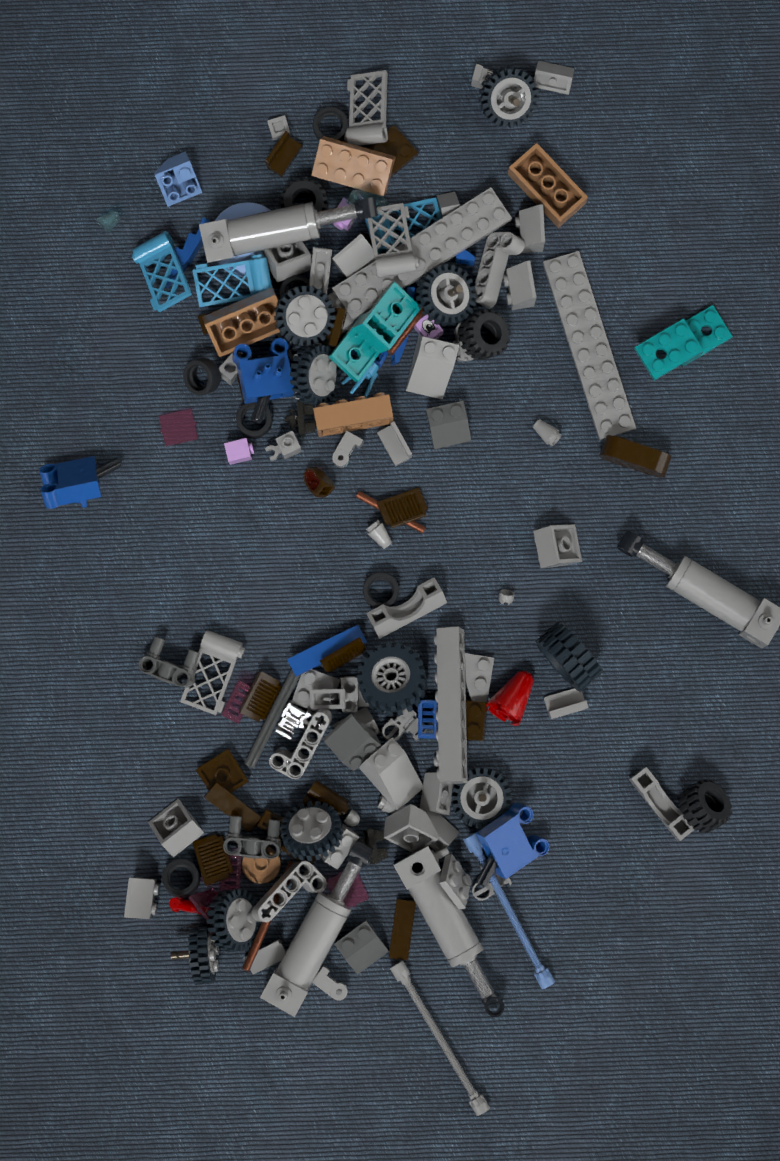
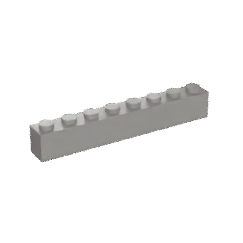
[434,626,468,784]

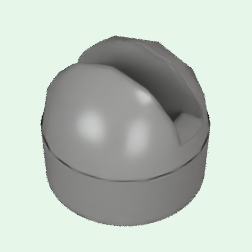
[499,589,515,605]
[344,809,360,826]

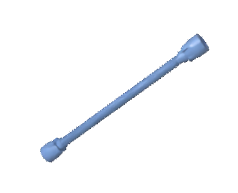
[463,832,555,989]

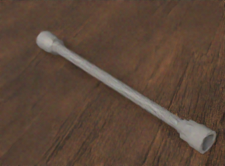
[390,960,490,1116]

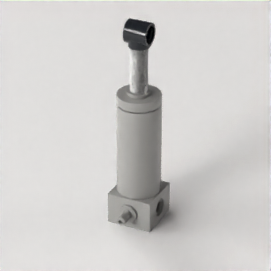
[199,197,379,263]
[617,531,780,649]
[260,840,374,1017]
[393,845,504,1017]

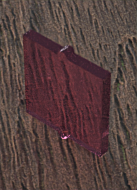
[159,409,198,447]
[326,872,369,908]
[189,888,217,920]

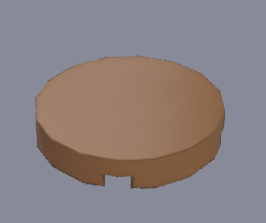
[242,846,281,884]

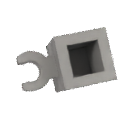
[265,431,302,461]

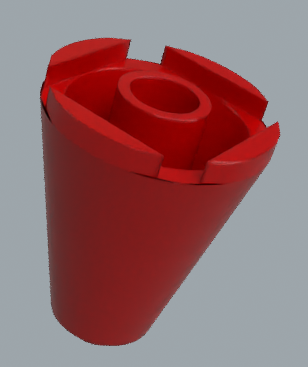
[486,670,534,726]

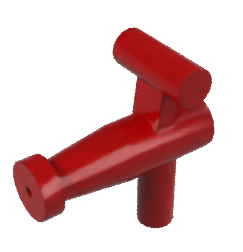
[169,897,209,917]

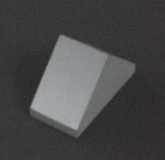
[437,192,460,218]
[310,688,345,709]

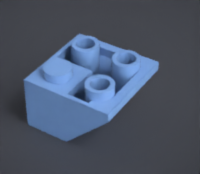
[154,152,202,206]

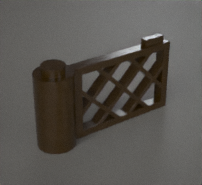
[281,780,350,864]

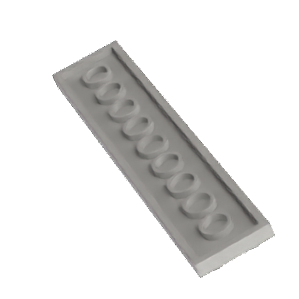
[332,187,512,321]
[543,251,636,441]

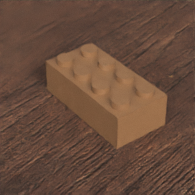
[311,136,396,196]
[508,143,588,228]
[202,287,280,357]
[313,393,393,437]

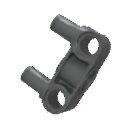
[139,636,200,688]
[223,815,282,859]

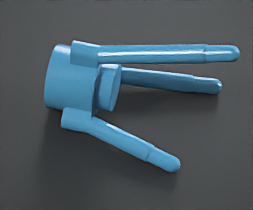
[342,362,379,398]

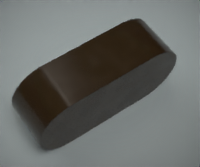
[600,435,672,478]

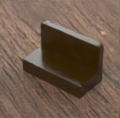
[265,131,303,177]
[319,307,347,347]

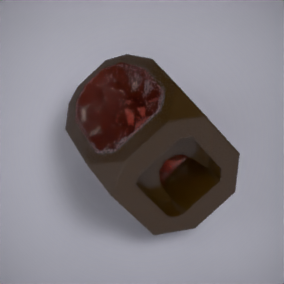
[303,467,335,498]

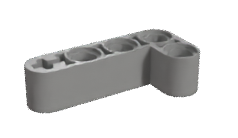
[473,232,525,309]
[269,709,332,779]
[251,861,327,922]

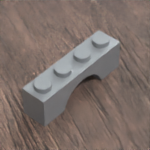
[366,578,447,639]
[629,767,694,841]

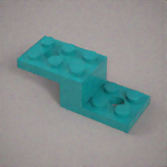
[328,282,421,382]
[634,305,733,381]

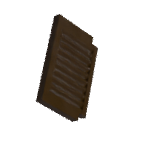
[376,487,428,529]
[320,637,366,673]
[239,671,282,722]
[192,834,234,886]

